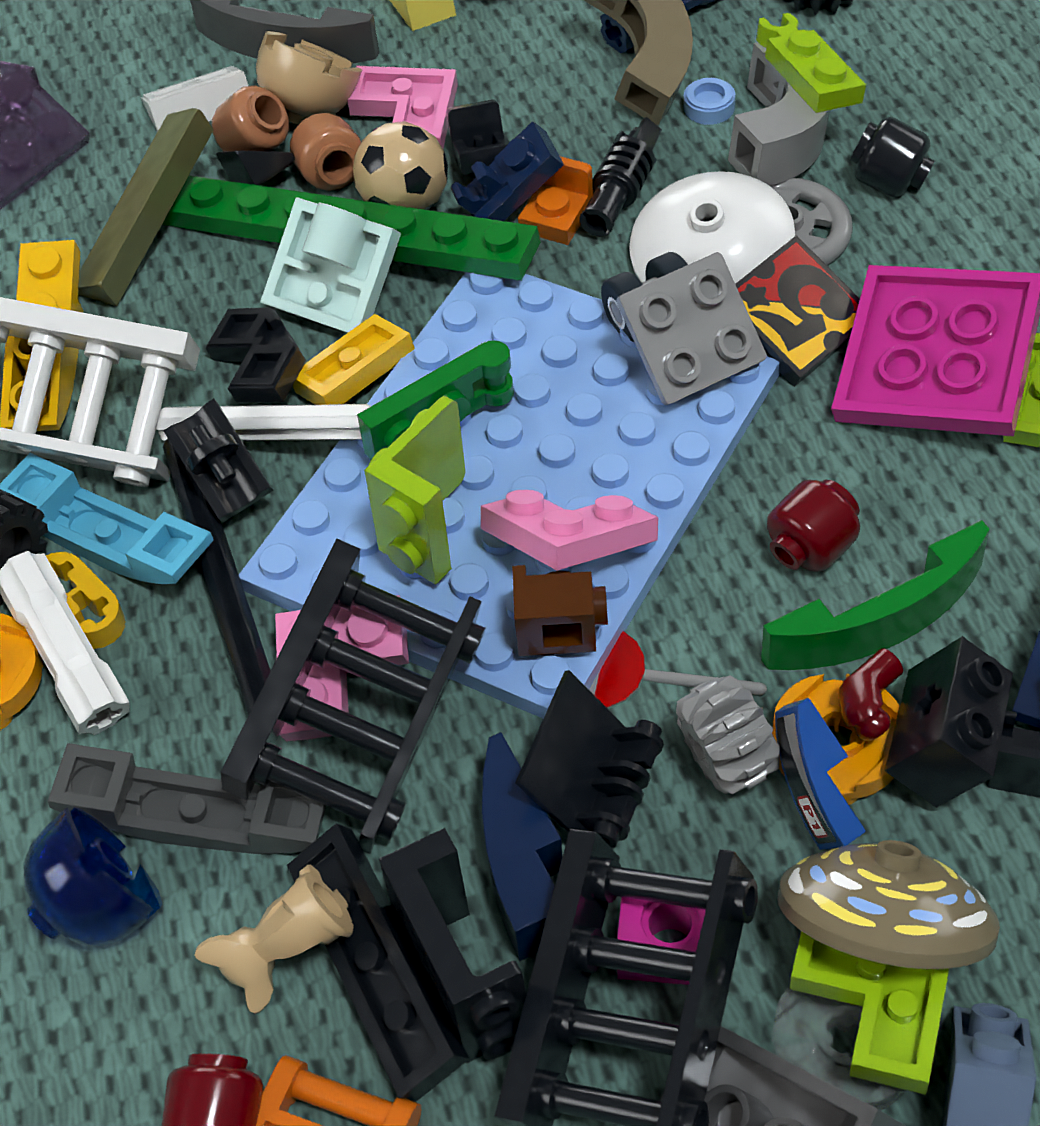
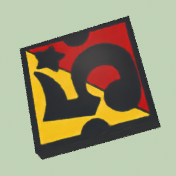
[735,235,860,387]

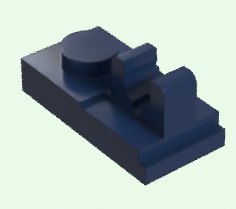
[451,121,564,221]

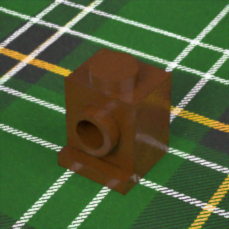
[512,565,608,656]

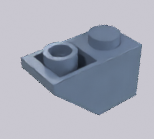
[942,1003,1036,1126]

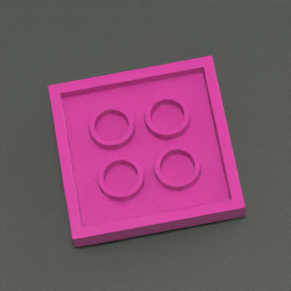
[831,265,1040,436]

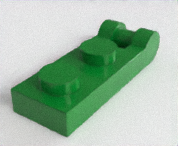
[357,340,514,460]

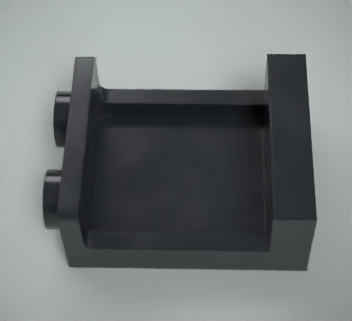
[379,828,526,1063]

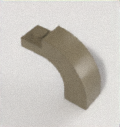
[584,0,693,125]

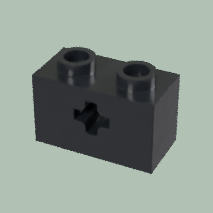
[885,636,1013,808]

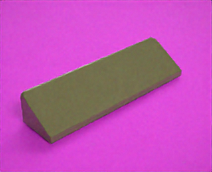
[78,108,214,306]

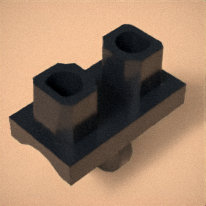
[163,399,273,523]

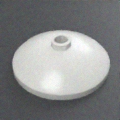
[629,171,796,284]

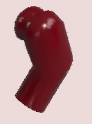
[838,648,903,741]

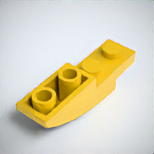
[0,240,83,431]

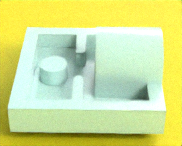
[260,197,401,333]

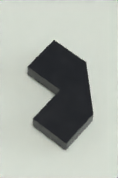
[205,307,306,402]

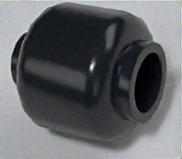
[850,117,935,198]

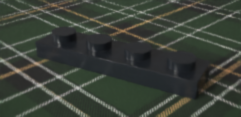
[287,823,470,1102]

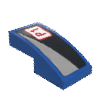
[775,697,866,850]

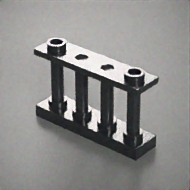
[220,538,486,854]
[494,829,758,1126]

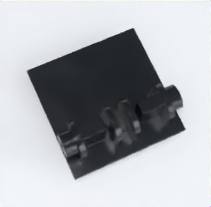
[515,670,664,848]

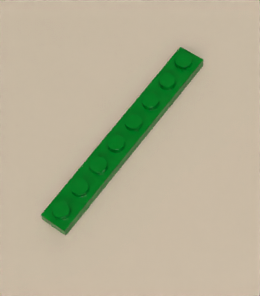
[162,175,541,281]

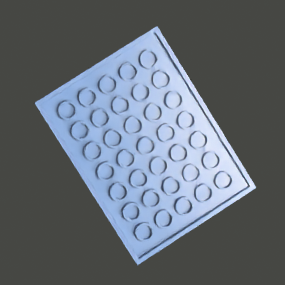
[239,272,780,719]

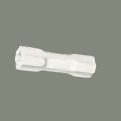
[0,551,130,735]

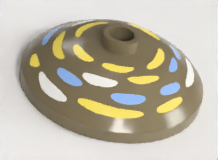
[777,840,1000,969]

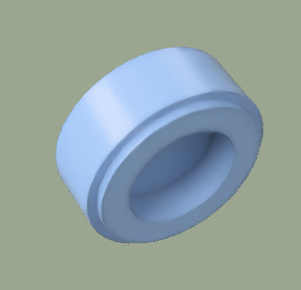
[684,78,735,125]

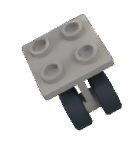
[601,252,767,405]

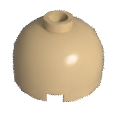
[256,31,362,124]

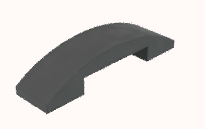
[190,0,379,64]
[48,743,326,854]

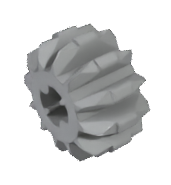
[676,675,780,794]

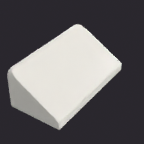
[141,66,248,132]

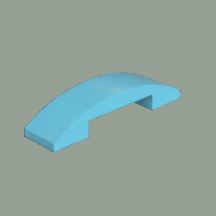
[0,453,214,584]

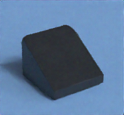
[216,151,295,185]

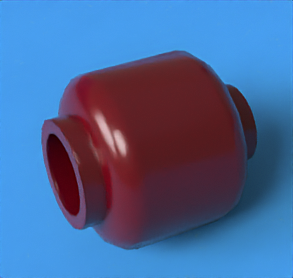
[767,479,860,572]
[162,1053,264,1126]

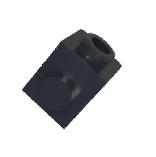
[447,99,510,178]

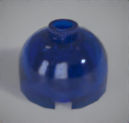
[23,807,162,946]

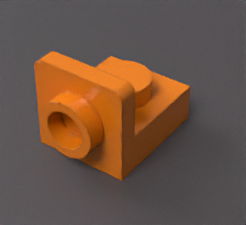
[518,156,593,245]

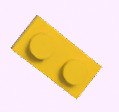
[293,314,415,405]

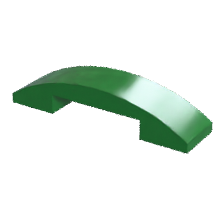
[761,520,990,670]

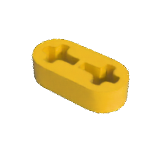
[46,552,125,649]

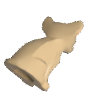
[195,865,354,1013]

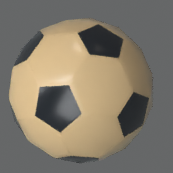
[353,121,448,210]

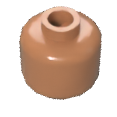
[212,85,289,152]
[290,113,361,191]

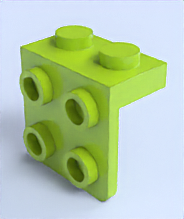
[364,396,466,585]

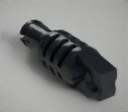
[580,117,661,237]

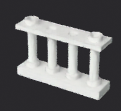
[0,297,200,487]

